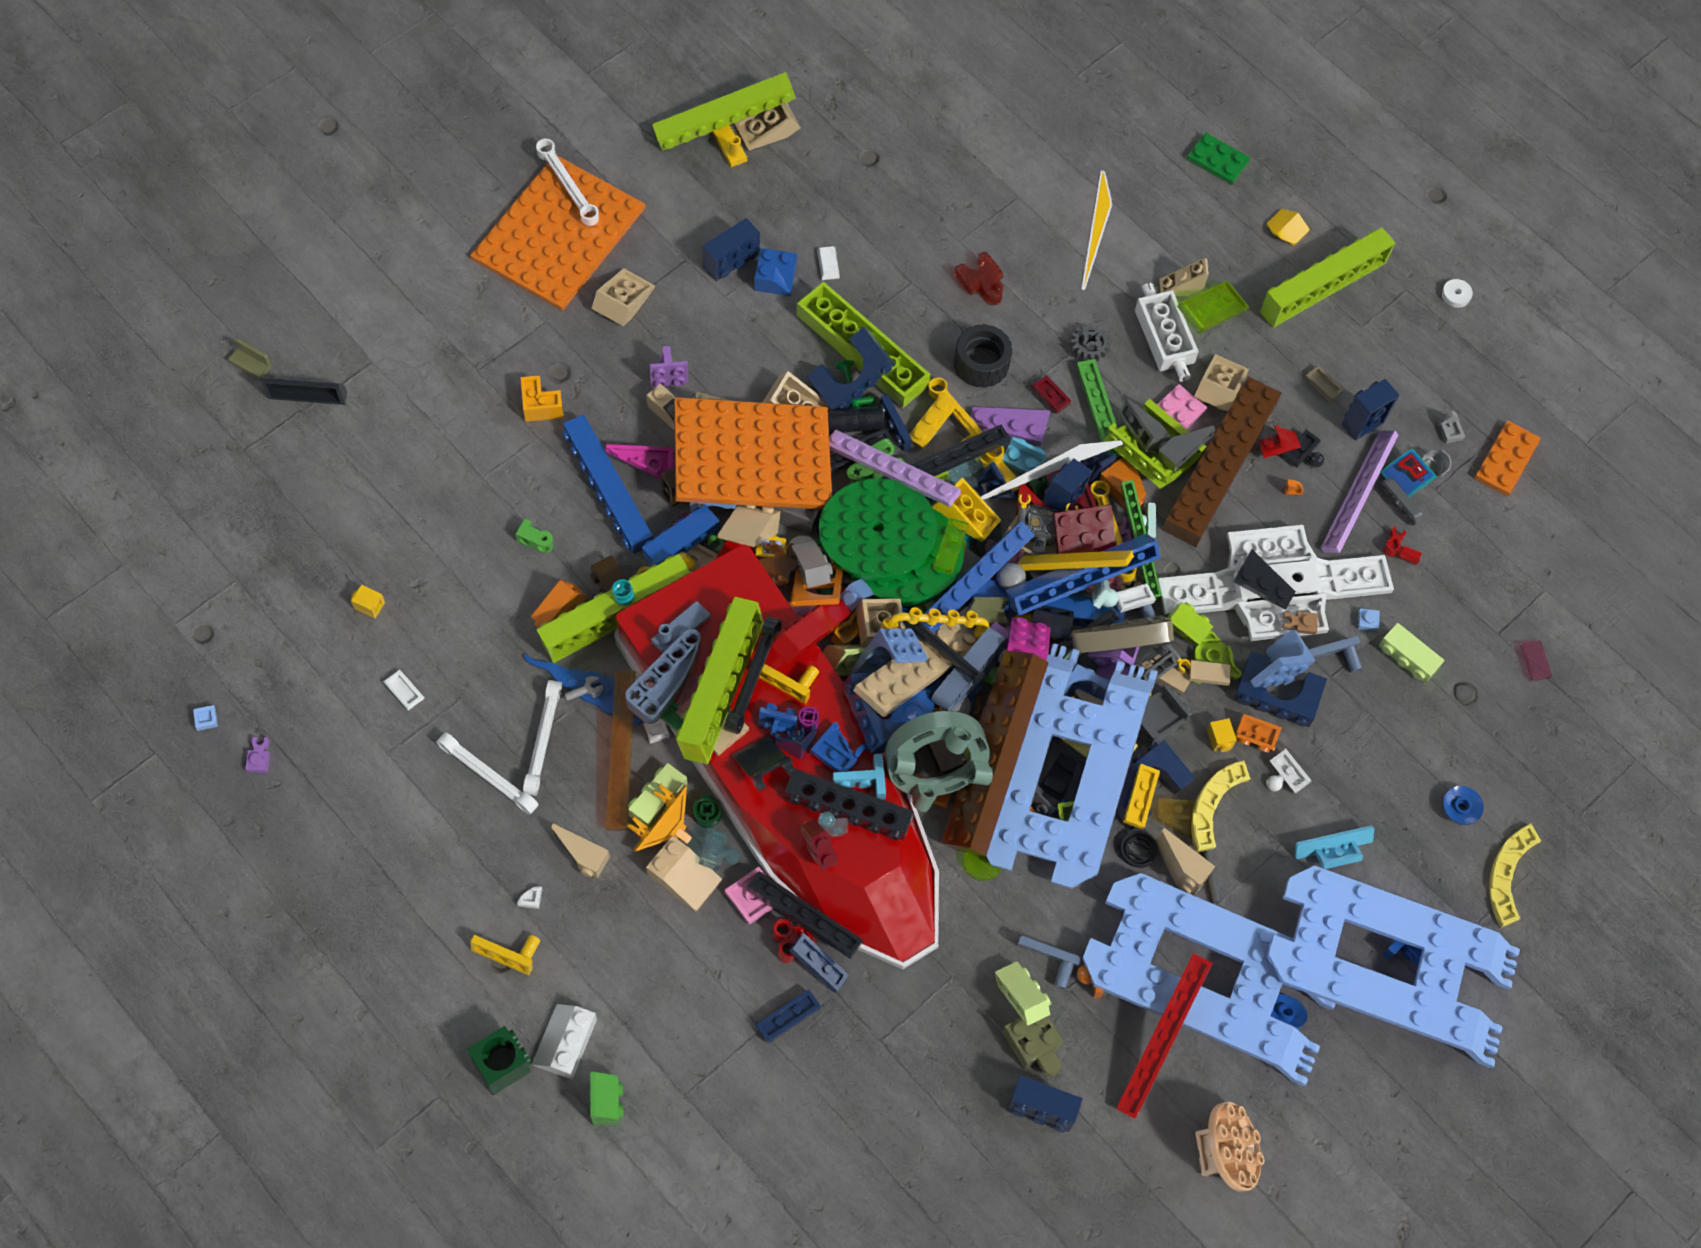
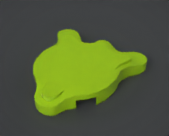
[1193,631,1242,684]

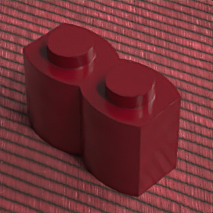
[801,819,837,871]

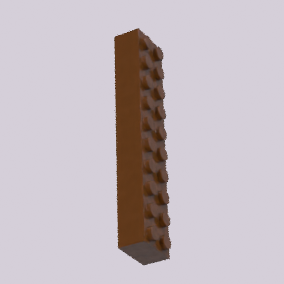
[1162,376,1282,547]
[941,651,1049,856]

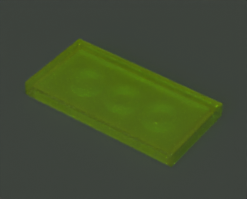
[1177,280,1250,335]

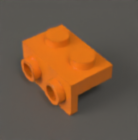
[1235,714,1282,753]

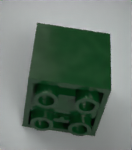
[467,1025,532,1096]

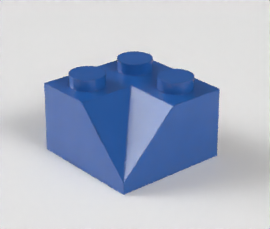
[755,248,797,296]

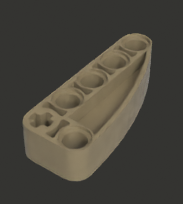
[1071,616,1174,653]

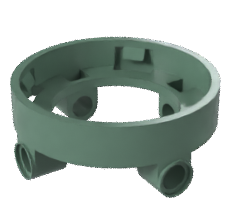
[884,711,993,812]

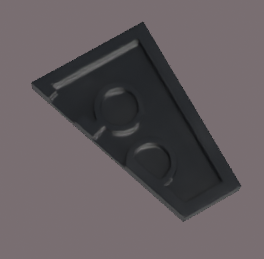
[1233,549,1296,610]

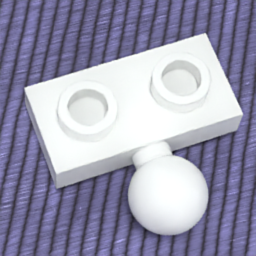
[1266,749,1312,794]

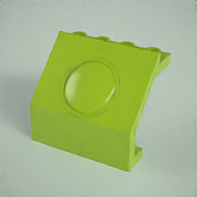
[1103,398,1207,489]

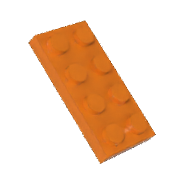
[1474,420,1541,497]

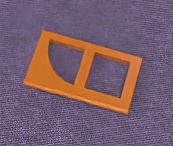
[790,562,843,607]

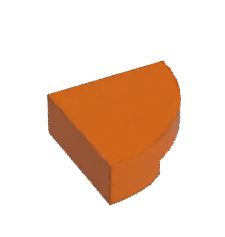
[1284,479,1303,495]

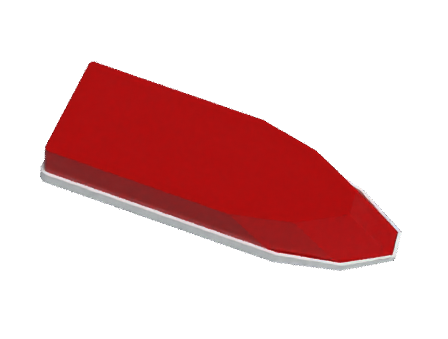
[615,544,939,969]

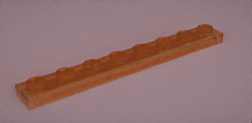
[605,670,637,831]

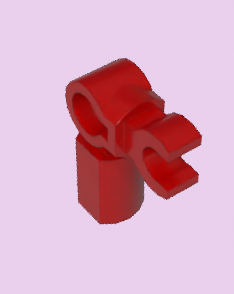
[1383,526,1422,565]

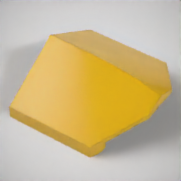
[1266,209,1310,246]

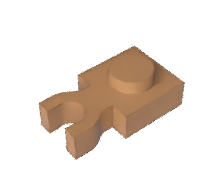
[1282,611,1318,635]

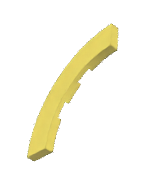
[1191,760,1250,852]
[1489,823,1541,928]

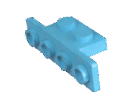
[1295,825,1375,869]

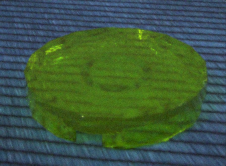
[963,853,1002,881]

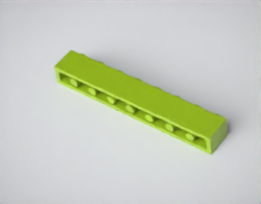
[652,72,796,151]

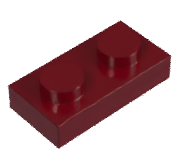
[1032,375,1072,414]

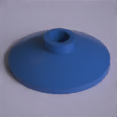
[1443,786,1484,825]
[1270,994,1307,1029]

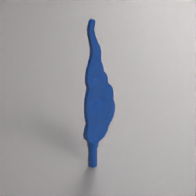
[524,654,642,726]
[854,678,943,758]

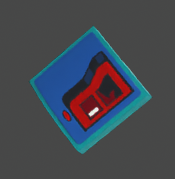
[1381,448,1437,498]

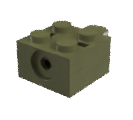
[1002,1016,1064,1077]

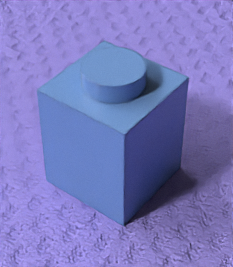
[840,579,873,611]

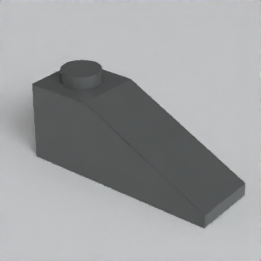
[1118,399,1171,452]
[1157,426,1215,473]

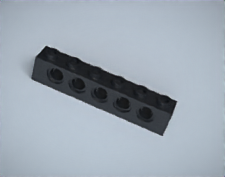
[785,769,914,841]

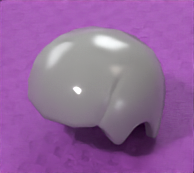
[1421,450,1452,479]
[996,563,1026,590]

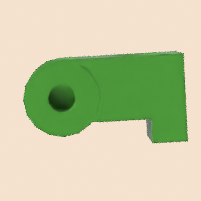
[516,519,554,553]

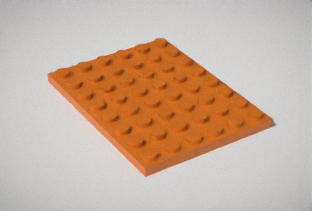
[470,155,646,311]
[674,397,832,509]

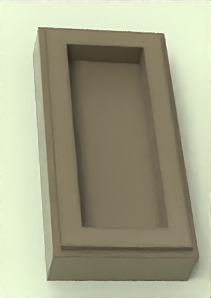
[1304,365,1344,403]

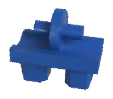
[758,703,798,737]

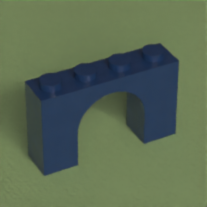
[807,327,896,410]
[1234,651,1327,727]
[842,673,921,754]
[1116,740,1195,830]

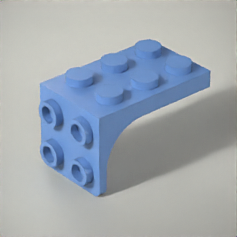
[850,628,928,674]
[1250,630,1316,688]
[1064,664,1110,701]

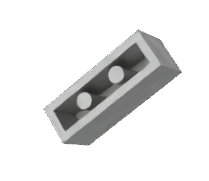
[791,540,833,588]

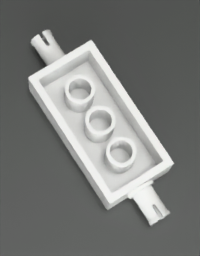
[1135,283,1199,382]

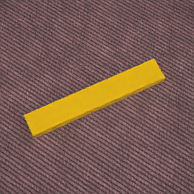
[1017,550,1134,571]

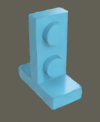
[832,754,886,801]

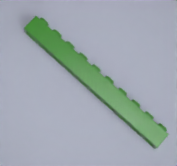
[1120,480,1162,599]

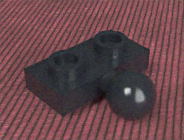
[1282,429,1325,468]

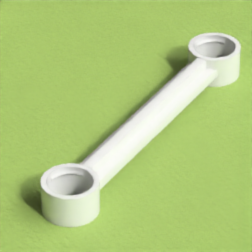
[536,139,599,226]
[523,680,562,796]
[436,732,539,815]

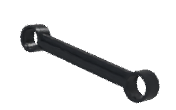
[724,616,782,735]

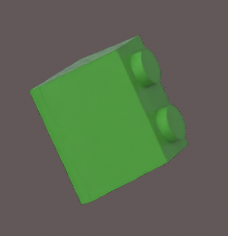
[590,1072,624,1126]

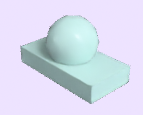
[1142,503,1156,539]
[1091,580,1118,609]

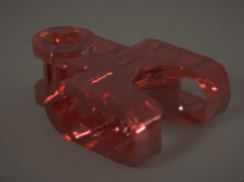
[954,251,1004,305]

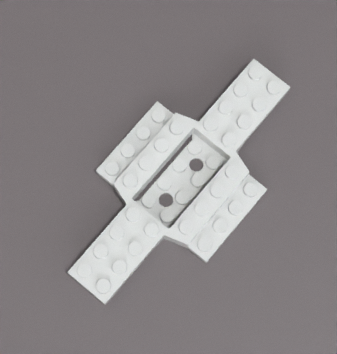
[1158,525,1394,641]

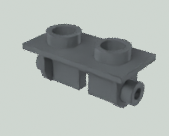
[1031,785,1058,817]

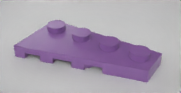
[970,407,1050,446]

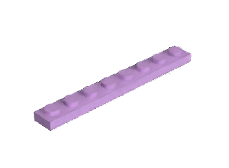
[829,430,961,507]
[1321,430,1398,553]

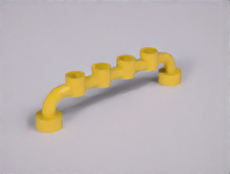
[881,607,990,639]

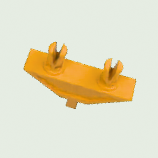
[626,783,692,851]

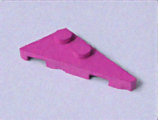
[605,444,674,480]

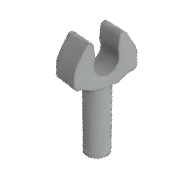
[565,676,603,701]

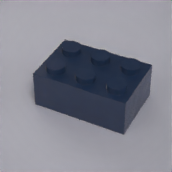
[702,218,760,281]
[1342,379,1400,441]
[1007,1075,1083,1133]

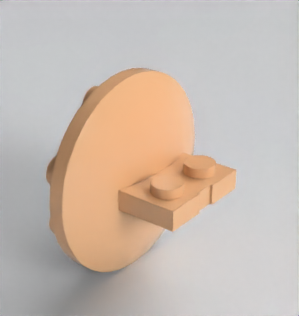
[1195,1102,1264,1192]

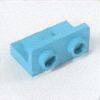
[1002,437,1047,474]

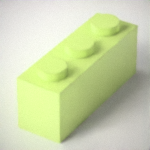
[1379,623,1445,683]
[628,763,687,827]
[995,961,1051,1026]

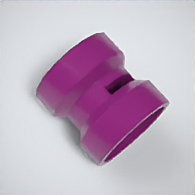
[798,706,819,733]

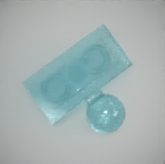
[947,457,984,491]
[805,812,848,837]
[699,828,740,871]

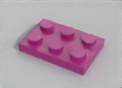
[1007,617,1051,661]

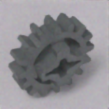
[1070,323,1111,362]

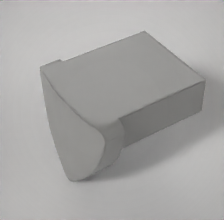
[1437,411,1465,443]

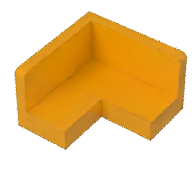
[521,376,564,422]

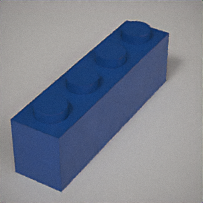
[642,505,720,566]

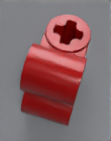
[772,919,817,963]

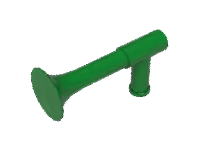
[835,360,876,409]

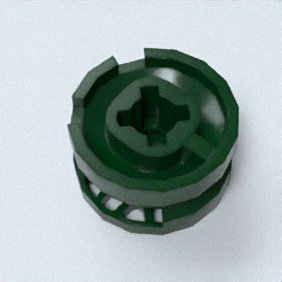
[1024,476,1048,498]
[693,795,722,828]

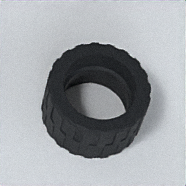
[954,324,1013,388]

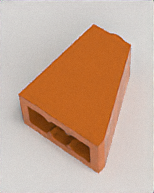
[1099,457,1147,510]
[531,580,589,628]

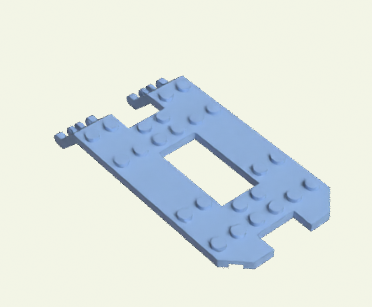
[986,644,1158,889]
[1267,866,1520,1068]
[1082,873,1336,1086]

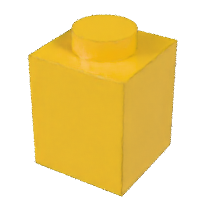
[351,585,385,619]
[1207,718,1237,752]

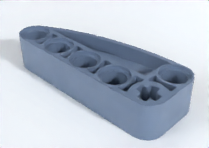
[931,627,1007,711]
[625,629,701,724]

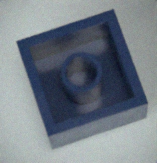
[1043,458,1093,511]

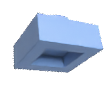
[1358,608,1380,632]
[193,705,218,731]

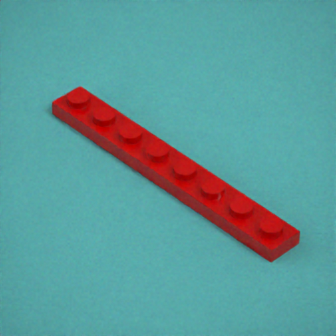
[1116,953,1213,1119]

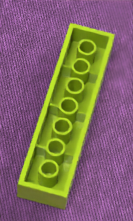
[1260,227,1396,328]
[797,282,931,408]
[536,554,690,663]
[676,597,764,765]

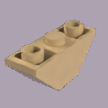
[1159,258,1209,296]

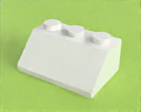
[532,1004,597,1080]

